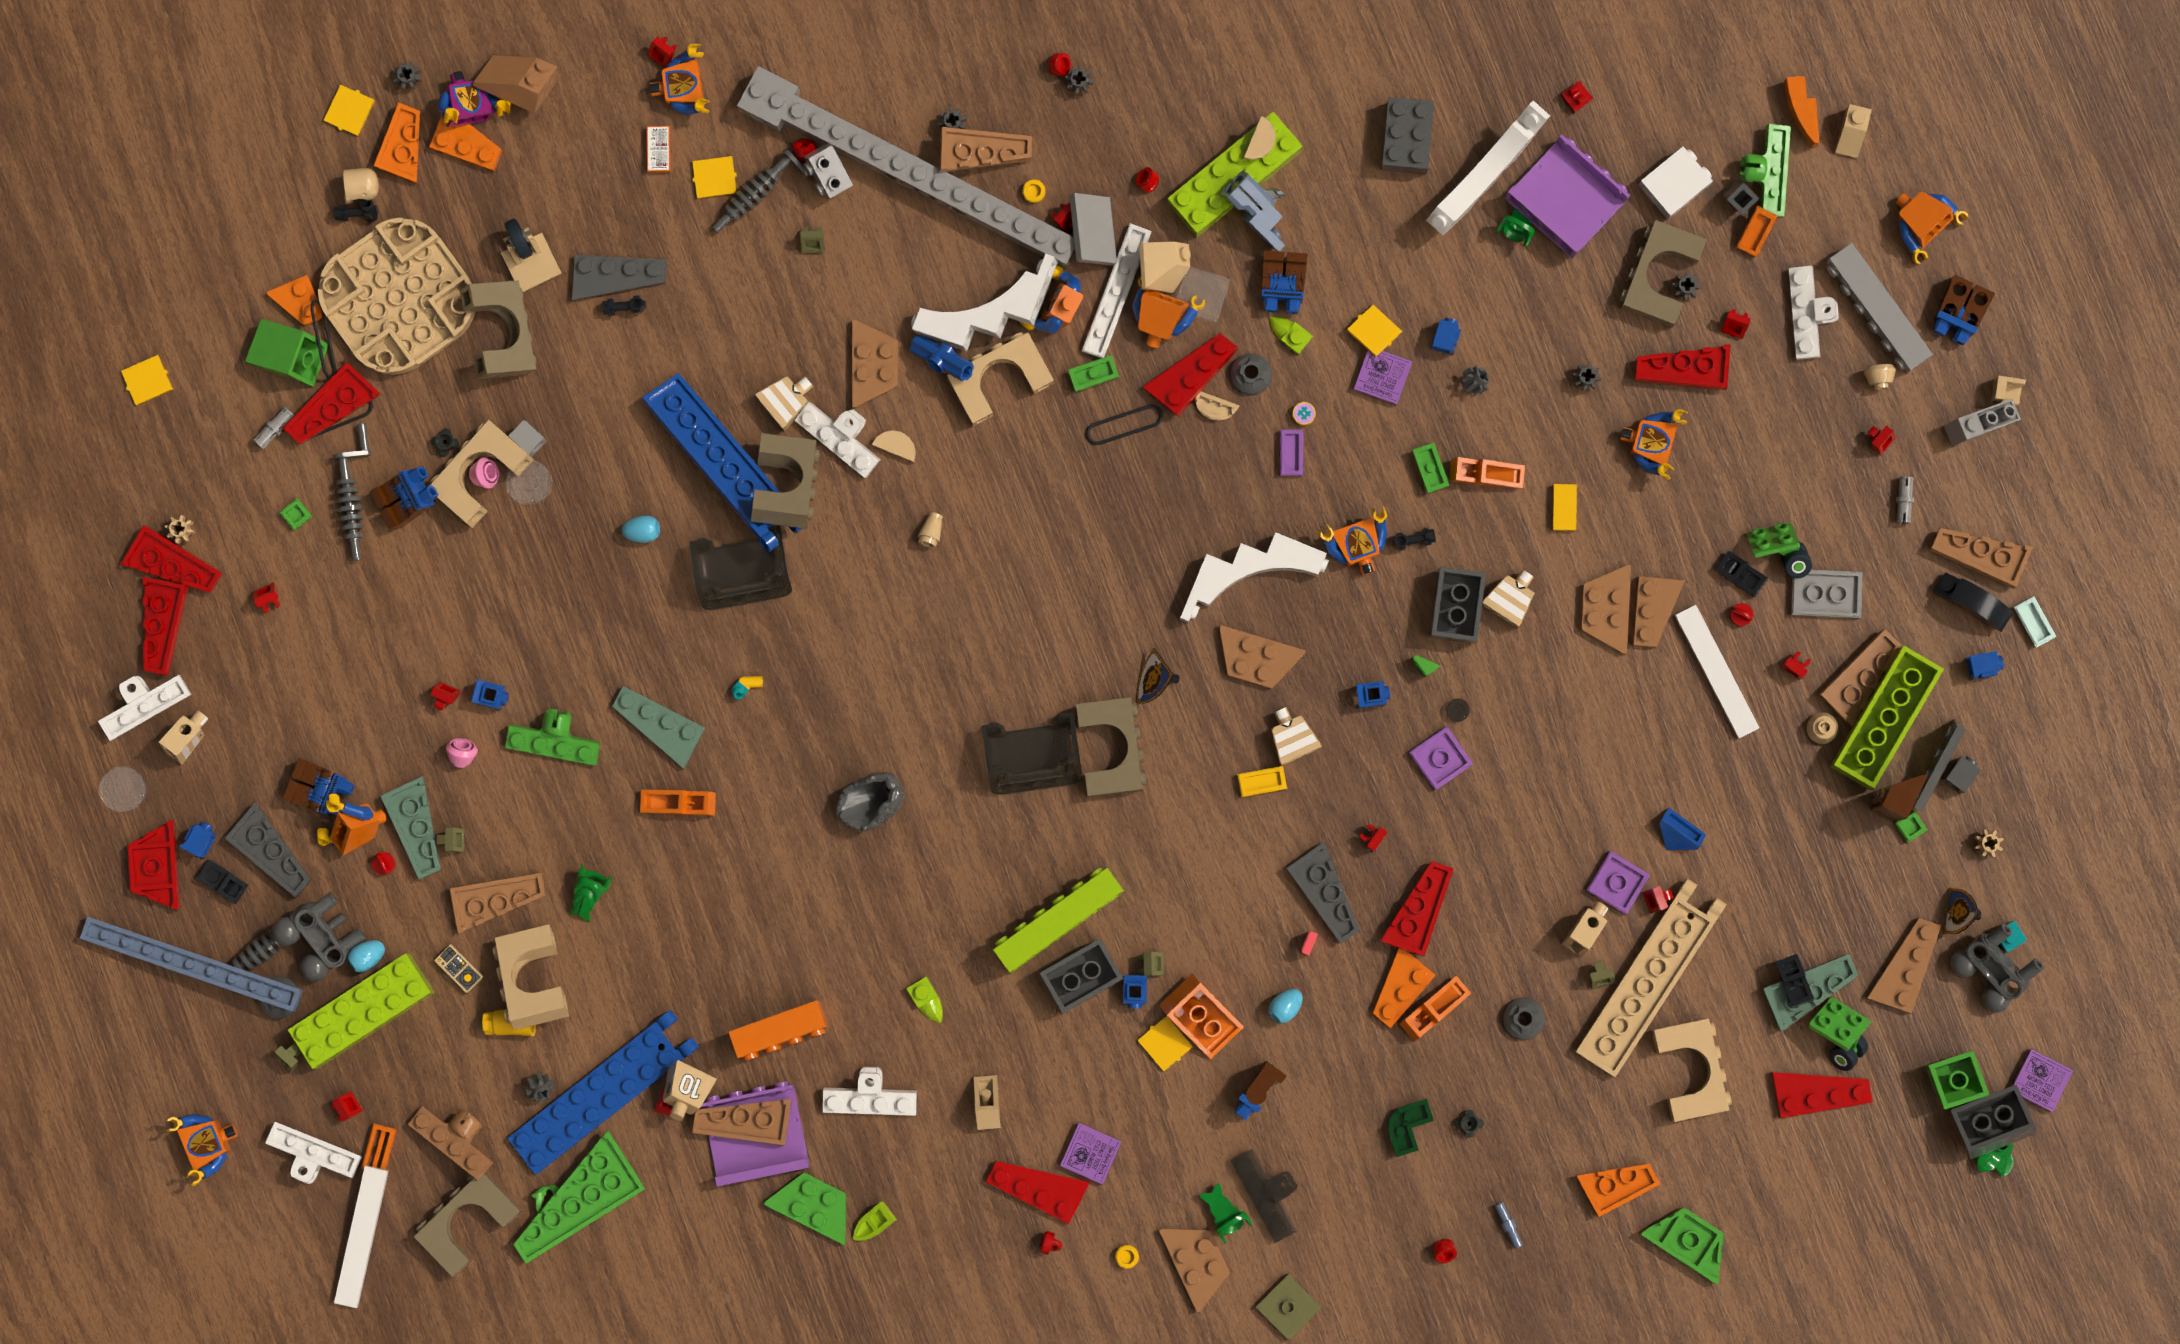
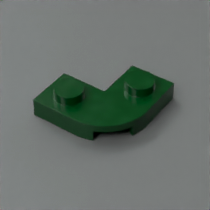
[1388,1099,1434,1157]

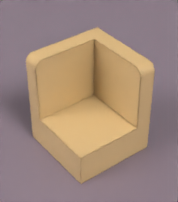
[1991,376,2026,405]

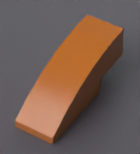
[1783,76,1819,148]
[1449,457,1525,489]
[640,790,716,816]
[1399,976,1471,1041]

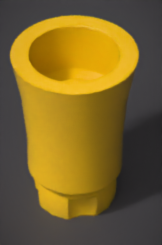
[482,1010,536,1037]

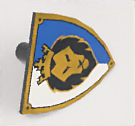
[1137,648,1179,704]
[1943,888,1981,935]

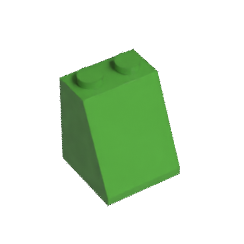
[245,319,328,387]

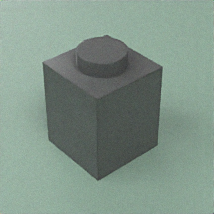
[1723,178,1759,215]
[1942,756,1981,794]

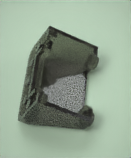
[689,525,792,610]
[982,712,1083,795]

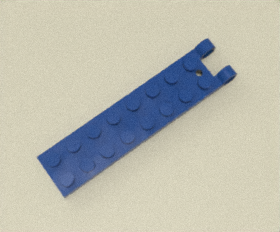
[642,373,803,552]
[507,1010,700,1175]

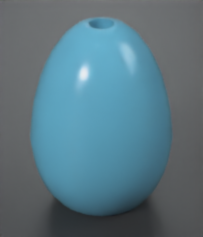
[622,515,660,543]
[347,940,385,973]
[1268,989,1303,1024]

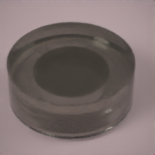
[1446,699,1470,722]

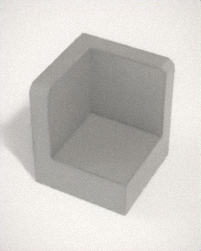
[509,420,547,457]

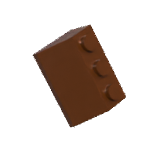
[1870,774,1928,822]

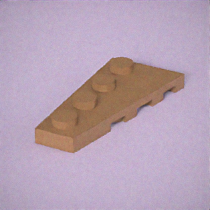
[939,127,1032,173]
[1929,528,2033,589]
[1819,629,1901,727]
[450,872,546,934]
[1866,918,1941,1014]
[692,1099,792,1145]

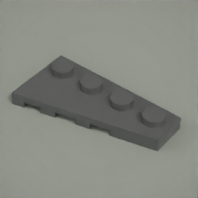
[572,255,667,301]
[1913,719,1966,811]
[225,803,312,898]
[1286,842,1360,944]

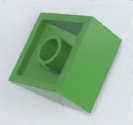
[1926,1051,1989,1110]

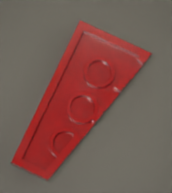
[283,363,381,445]
[1379,861,1454,957]
[986,1161,1090,1224]

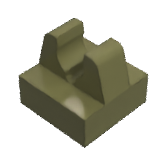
[800,226,825,253]
[437,828,464,852]
[1137,952,1164,976]
[1590,960,1615,989]
[274,1043,301,1073]

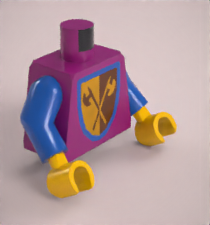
[437,71,510,128]

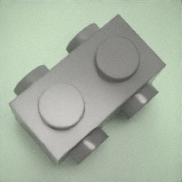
[803,143,853,199]

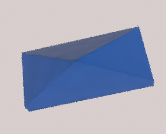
[1659,808,1706,850]

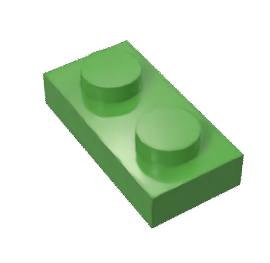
[1068,355,1119,392]
[1412,443,1450,494]

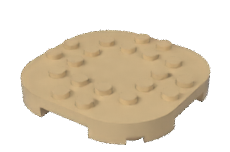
[318,218,475,375]

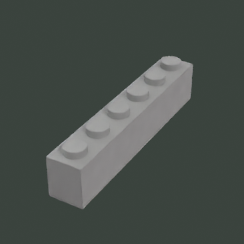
[1826,243,1933,373]

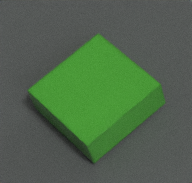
[279,498,313,531]
[1894,811,1928,843]

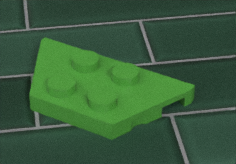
[764,1172,846,1245]
[1640,1207,1724,1285]

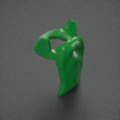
[1497,209,1535,247]
[568,864,613,922]
[1200,1183,1253,1244]

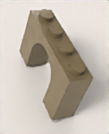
[1619,220,1707,328]
[460,280,537,379]
[751,433,820,528]
[1076,697,1147,797]
[414,1172,523,1277]

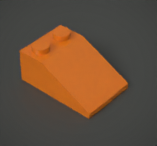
[1159,973,1244,1059]

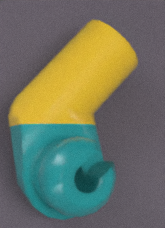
[731,676,763,700]

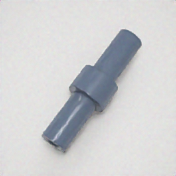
[1495,1202,1523,1248]

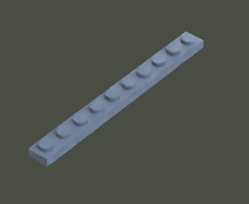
[80,916,303,1012]

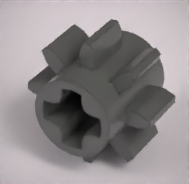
[393,61,422,91]
[1065,65,1093,96]
[939,107,967,129]
[1671,271,1701,301]
[1572,362,1602,392]
[1461,366,1490,395]
[523,1073,555,1102]

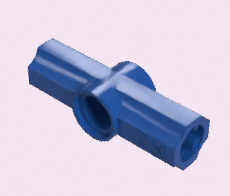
[910,335,974,381]

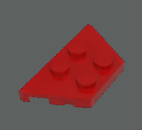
[128,820,180,910]

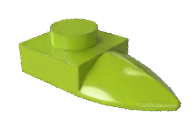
[1269,317,1313,355]
[906,977,943,1023]
[853,1201,897,1241]

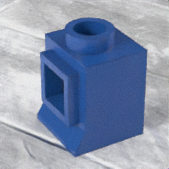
[1431,318,1461,355]
[1966,651,2004,681]
[471,679,509,710]
[1355,681,1390,709]
[179,821,218,858]
[1123,975,1147,1008]

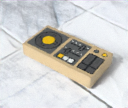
[434,944,484,993]

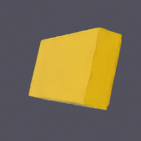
[1552,484,1577,531]
[1237,766,1287,798]

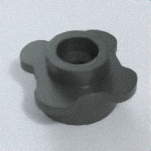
[431,428,459,456]
[1455,1110,1484,1138]

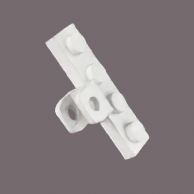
[1789,265,1839,360]
[795,402,881,478]
[98,675,192,741]
[823,1067,917,1116]
[266,1122,362,1184]

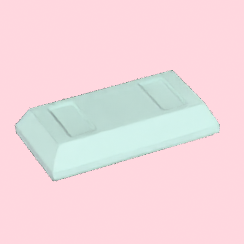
[2014,597,2056,648]

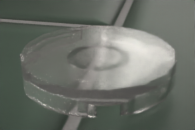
[506,460,553,506]
[99,766,146,813]

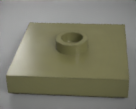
[1256,1273,1322,1340]

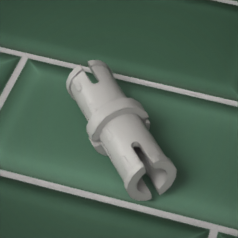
[253,406,295,449]
[1896,476,1914,524]

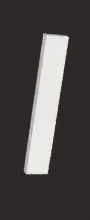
[1082,223,1152,359]
[1675,605,1759,739]
[334,1165,389,1308]

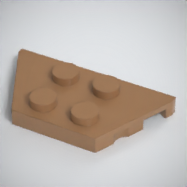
[852,320,899,408]
[1581,565,1631,654]
[1219,625,1306,689]
[1159,1229,1230,1313]

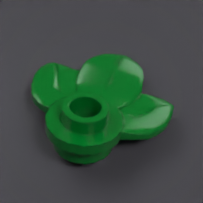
[1977,1143,2014,1177]

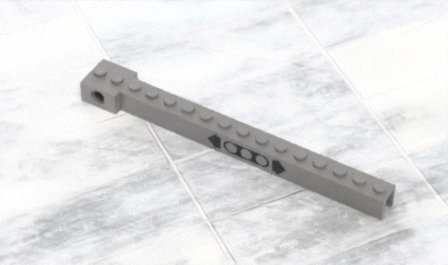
[737,66,1075,269]

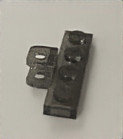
[1230,1149,1298,1243]

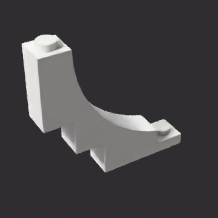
[1426,101,1550,235]
[911,254,1058,351]
[1180,532,1329,623]

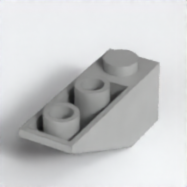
[1944,399,2021,447]

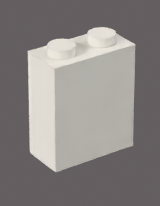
[1639,146,1713,220]

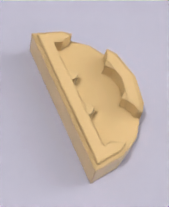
[1244,116,1276,161]
[1195,391,1239,421]
[872,430,916,463]

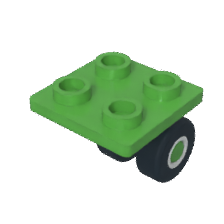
[1747,523,1812,579]
[1808,997,1871,1071]

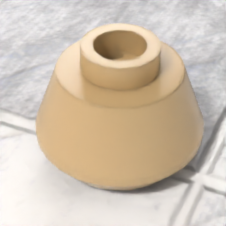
[1864,364,1896,390]
[1807,713,1838,744]

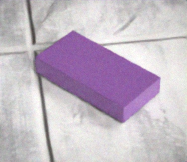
[1280,430,1303,476]

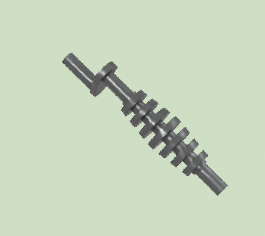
[712,149,821,233]
[333,423,372,561]
[232,912,347,971]

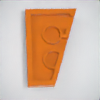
[1373,948,1436,1028]
[1576,1163,1660,1217]

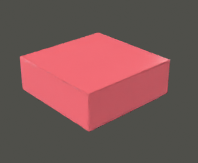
[1300,931,1318,956]

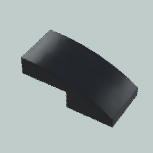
[1716,551,1768,598]
[196,859,249,905]
[1775,954,1814,1008]

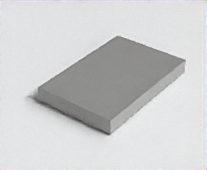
[1070,193,1117,265]
[1791,570,1863,619]

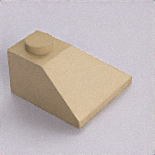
[1139,242,1191,294]

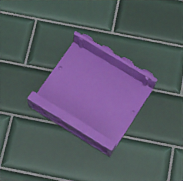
[1504,134,1630,259]
[701,1081,810,1186]

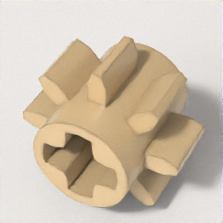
[165,515,195,544]
[1974,829,2004,858]

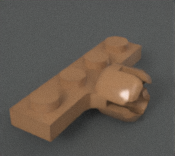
[408,1106,493,1181]

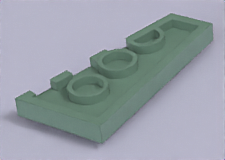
[381,776,441,880]

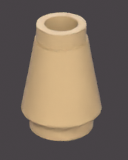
[918,512,943,548]

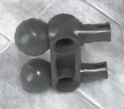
[272,891,366,982]
[1950,923,2044,1013]

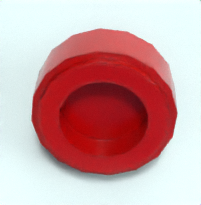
[1048,53,1071,76]
[792,139,816,162]
[1135,167,1160,193]
[1730,603,1754,627]
[372,852,396,875]
[1039,1231,1063,1255]
[1432,1239,1457,1263]

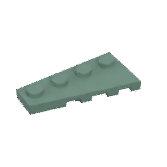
[612,686,706,769]
[1762,954,1858,1032]

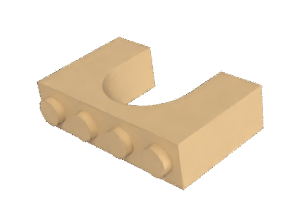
[947,332,1054,427]
[430,420,534,528]
[493,924,569,1030]
[1651,1018,1732,1122]

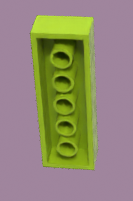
[1167,111,1303,238]
[1830,645,1944,790]
[993,867,1124,973]
[288,953,435,1069]

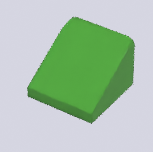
[1412,655,1440,678]

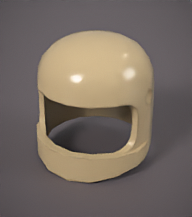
[343,168,379,204]

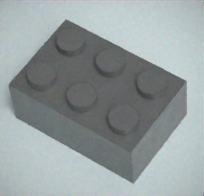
[1381,97,1434,174]
[1429,567,1486,644]
[1040,938,1123,1014]
[1951,1084,2037,1160]

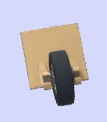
[501,218,562,293]

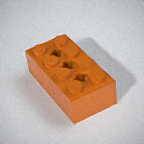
[729,1000,829,1061]

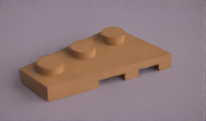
[1633,576,1685,648]

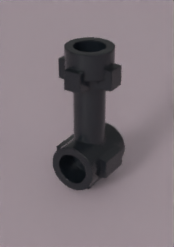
[334,200,379,222]
[602,295,647,317]
[1391,528,1436,551]

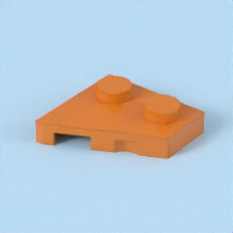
[267,275,323,327]

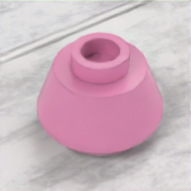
[469,457,499,489]
[446,738,478,768]

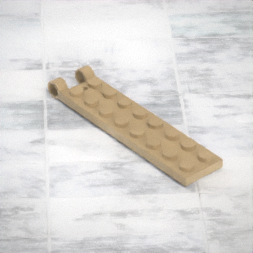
[1575,878,1727,1077]

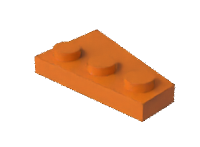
[374,102,420,184]
[429,115,502,172]

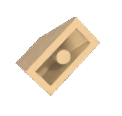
[1834,104,1872,159]
[974,1075,1001,1130]

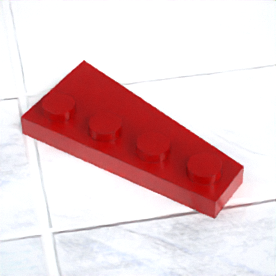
[1143,333,1238,417]
[1635,344,1731,390]
[120,525,223,593]
[143,577,189,676]
[1771,1072,1873,1118]

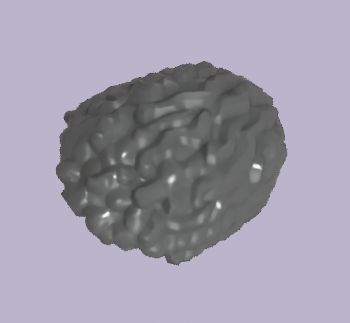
[835,772,905,832]

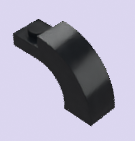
[1933,572,2013,632]

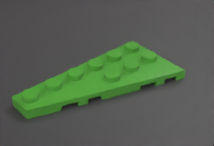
[513,1130,645,1264]

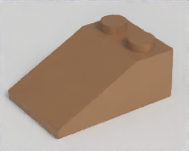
[473,55,558,113]

